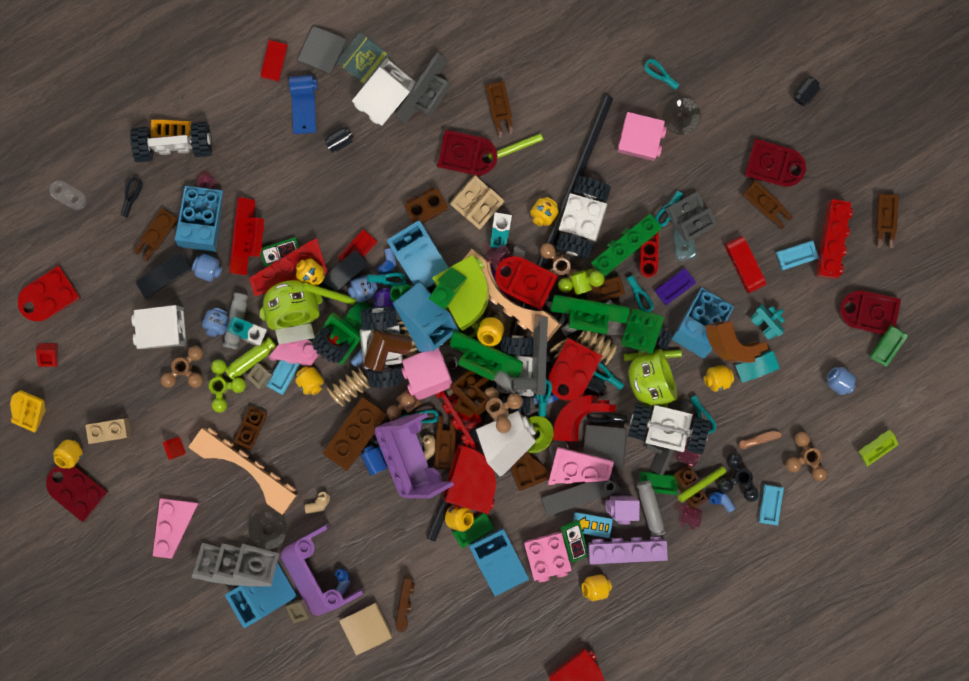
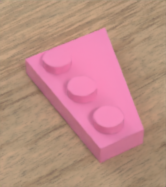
[548,447,614,485]
[153,498,199,558]

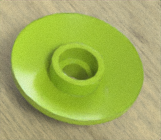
[526,416,554,453]

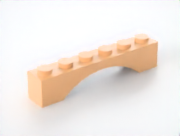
[463,249,562,341]
[189,427,298,515]

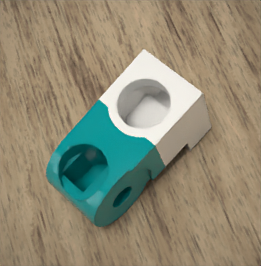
[490,212,512,250]
[226,317,267,346]

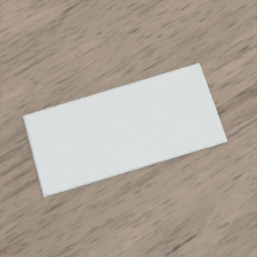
[275,323,315,344]

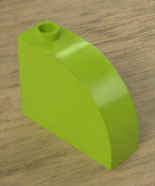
[432,255,489,330]

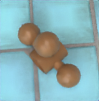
[540,243,579,280]
[161,345,203,388]
[484,387,523,433]
[386,389,422,420]
[786,432,827,482]

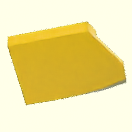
[10,390,46,433]

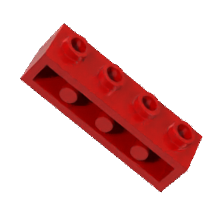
[815,199,853,280]

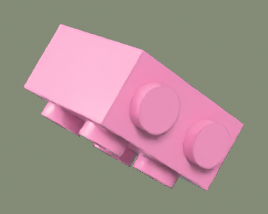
[617,112,667,161]
[401,347,453,401]
[524,531,572,583]

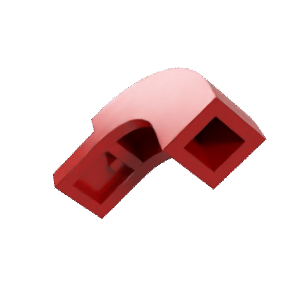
[553,396,616,441]

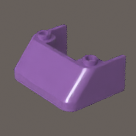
[375,413,454,498]
[281,523,365,616]

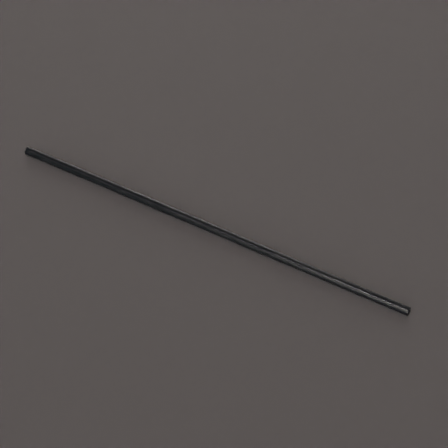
[427,95,613,542]

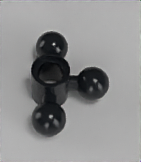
[718,452,759,502]

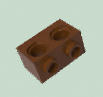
[404,187,449,224]

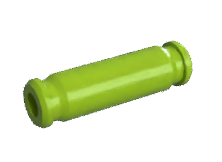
[225,337,277,380]

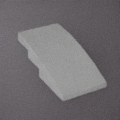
[192,543,280,587]

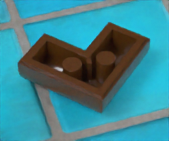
[363,329,412,371]
[450,370,490,415]

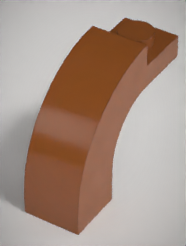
[705,321,768,363]

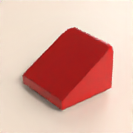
[36,343,58,367]
[162,437,186,460]

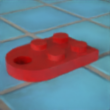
[495,256,558,311]
[18,265,81,322]
[548,338,603,401]

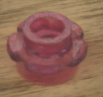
[196,174,215,189]

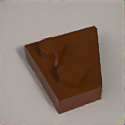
[511,452,550,491]

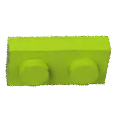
[858,430,899,467]

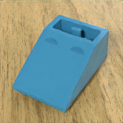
[175,186,223,252]
[387,220,449,289]
[393,282,458,352]
[671,287,734,359]
[469,527,529,596]
[225,563,297,628]

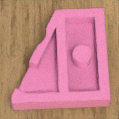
[269,339,320,367]

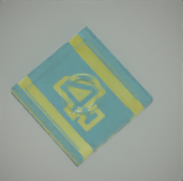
[337,33,390,85]

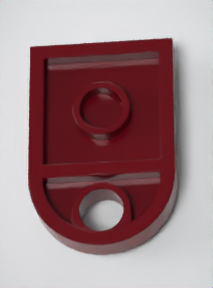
[437,130,498,176]
[744,139,806,188]
[839,291,901,335]
[46,466,109,523]

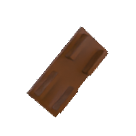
[322,397,387,471]

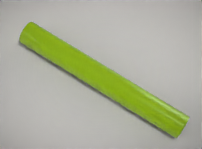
[488,133,543,162]
[303,283,356,305]
[624,349,682,361]
[678,466,726,502]

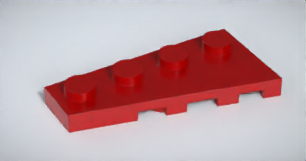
[249,237,328,296]

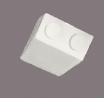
[352,58,416,126]
[131,305,187,349]
[476,411,536,476]

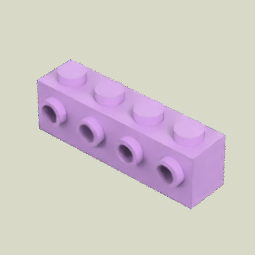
[605,495,639,524]
[588,536,668,564]

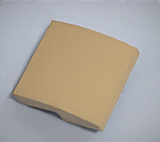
[449,175,504,230]
[339,603,393,655]

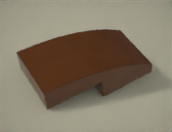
[234,406,267,451]
[674,465,709,511]

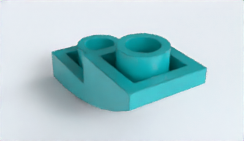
[735,350,780,383]

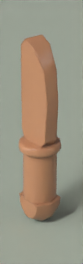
[739,431,781,449]

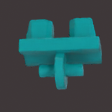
[751,304,785,340]

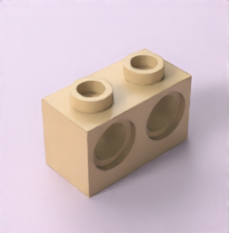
[86,418,132,444]

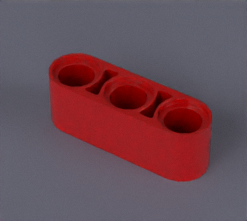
[639,232,659,278]
[725,236,766,294]

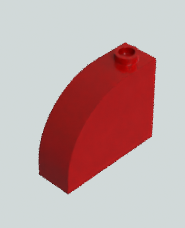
[441,444,496,514]
[548,647,605,681]

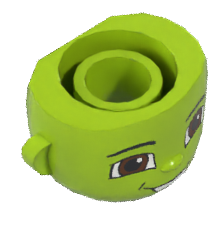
[260,280,323,330]
[628,349,677,408]

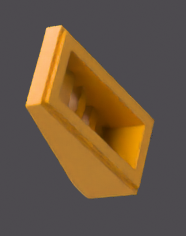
[151,120,192,138]

